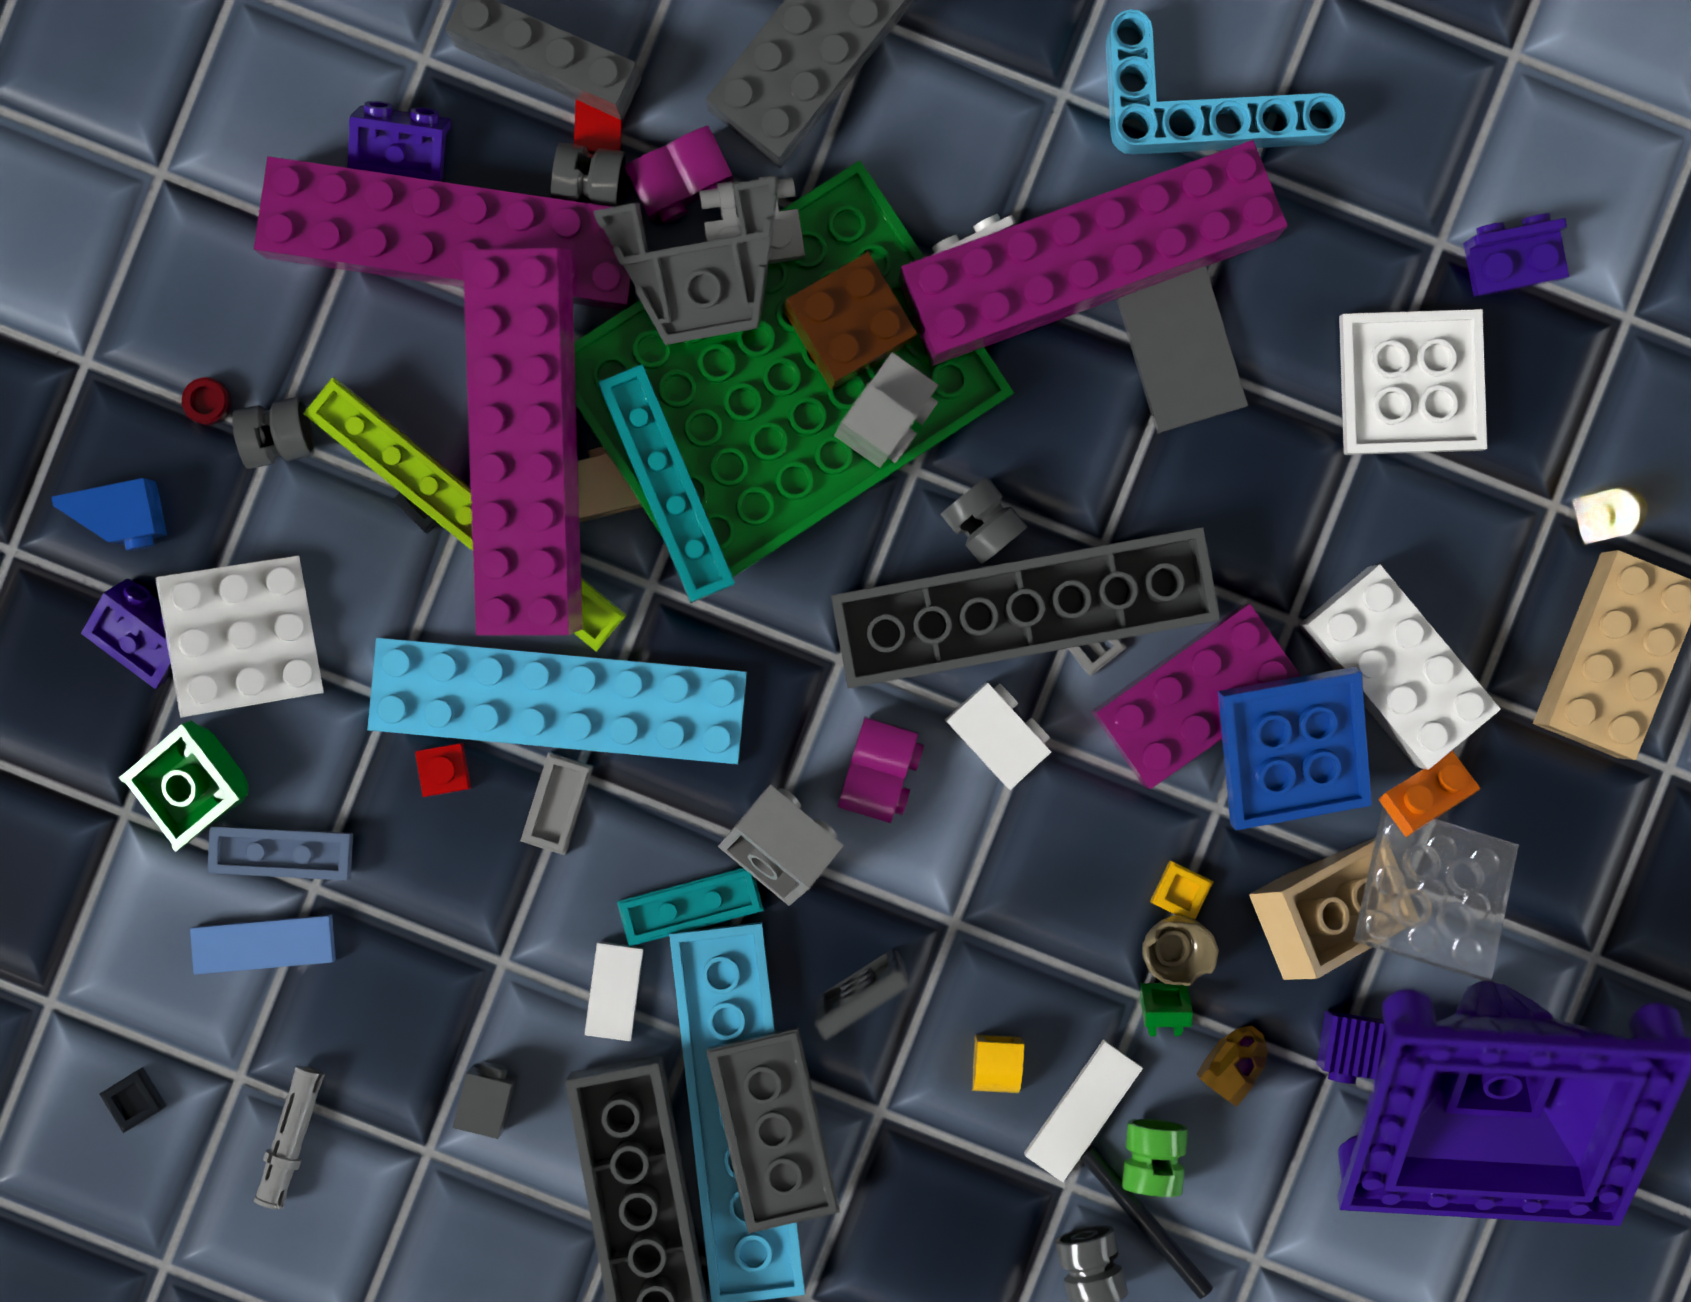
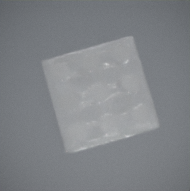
[1354,807,1519,981]

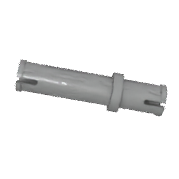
[254,1065,325,1210]

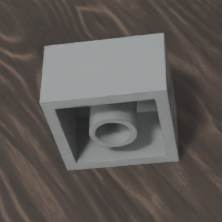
[718,784,844,906]

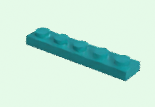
[598,365,735,604]

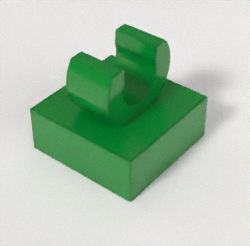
[1140,983,1193,1036]

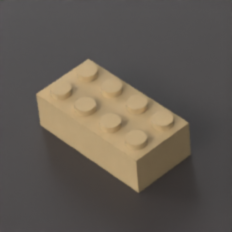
[1533,550,1691,760]

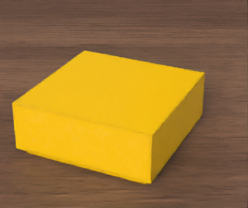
[1150,860,1214,919]

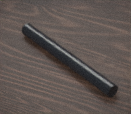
[1080,1145,1213,1299]

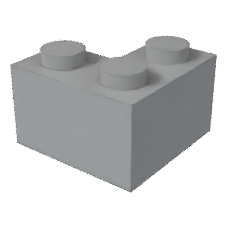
[834,352,938,468]

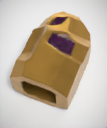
[1196,1026,1268,1107]

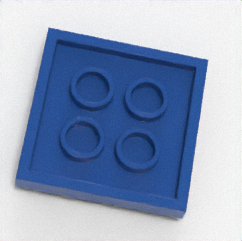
[1218,667,1372,830]

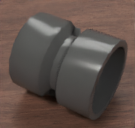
[551,142,626,207]
[232,397,315,469]
[940,476,1028,565]
[1055,1226,1129,1302]

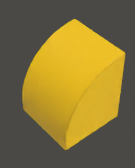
[972,1035,1025,1093]

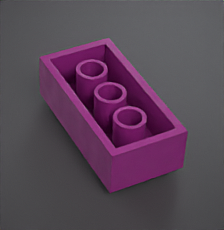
[1091,604,1301,790]

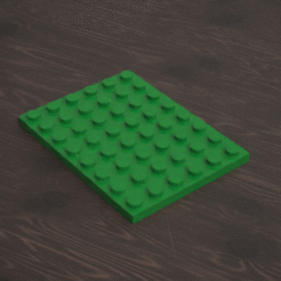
[574,160,1014,578]

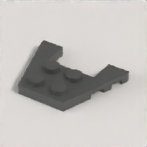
[594,176,779,345]

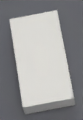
[584,941,644,1041]

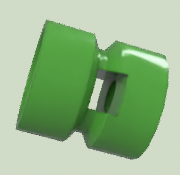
[1122,1119,1188,1197]

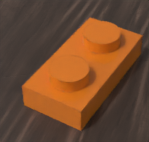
[1378,751,1481,837]

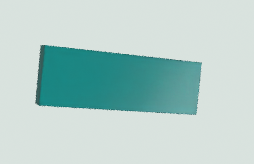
[617,867,764,946]

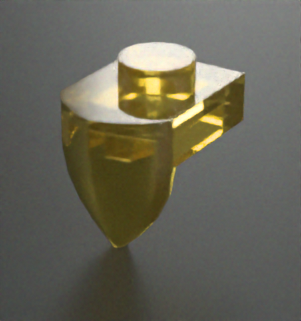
[1572,486,1648,545]

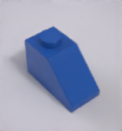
[51,478,167,551]

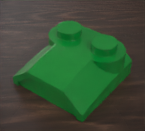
[119,721,248,852]

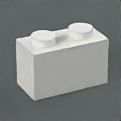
[945,682,1051,790]

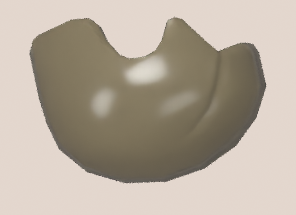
[1142,915,1219,986]

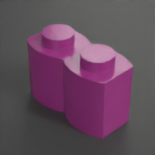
[624,125,735,224]
[837,716,924,823]

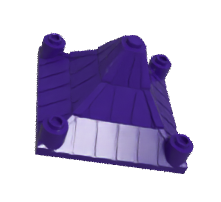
[1338,981,1691,1226]

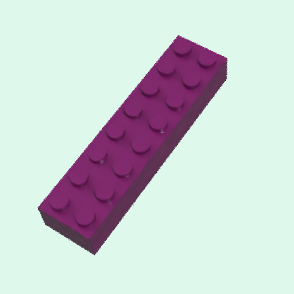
[898,140,1288,366]
[254,156,645,311]
[463,248,583,635]

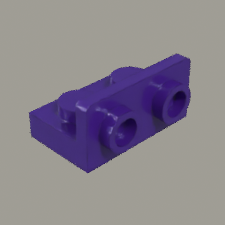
[347,101,451,182]
[1463,213,1570,297]
[81,579,172,689]

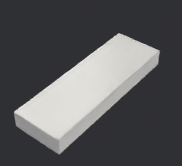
[1024,1039,1143,1182]

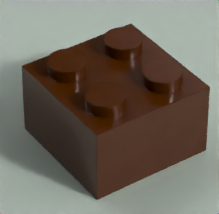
[783,252,917,390]

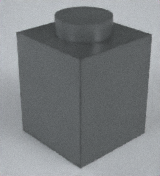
[452,1062,518,1139]

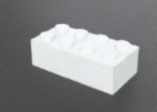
[1297,564,1501,770]

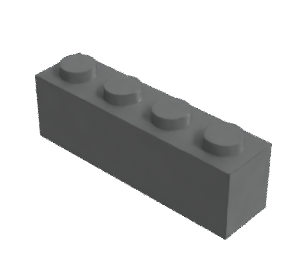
[445,0,642,121]

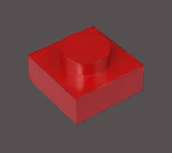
[415,743,471,797]

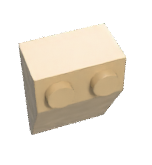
[1249,835,1418,980]

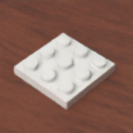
[1339,309,1487,455]
[156,556,324,718]

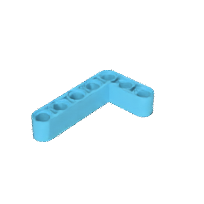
[1106,9,1345,155]

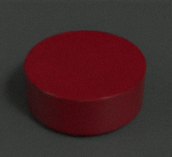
[182,377,232,425]

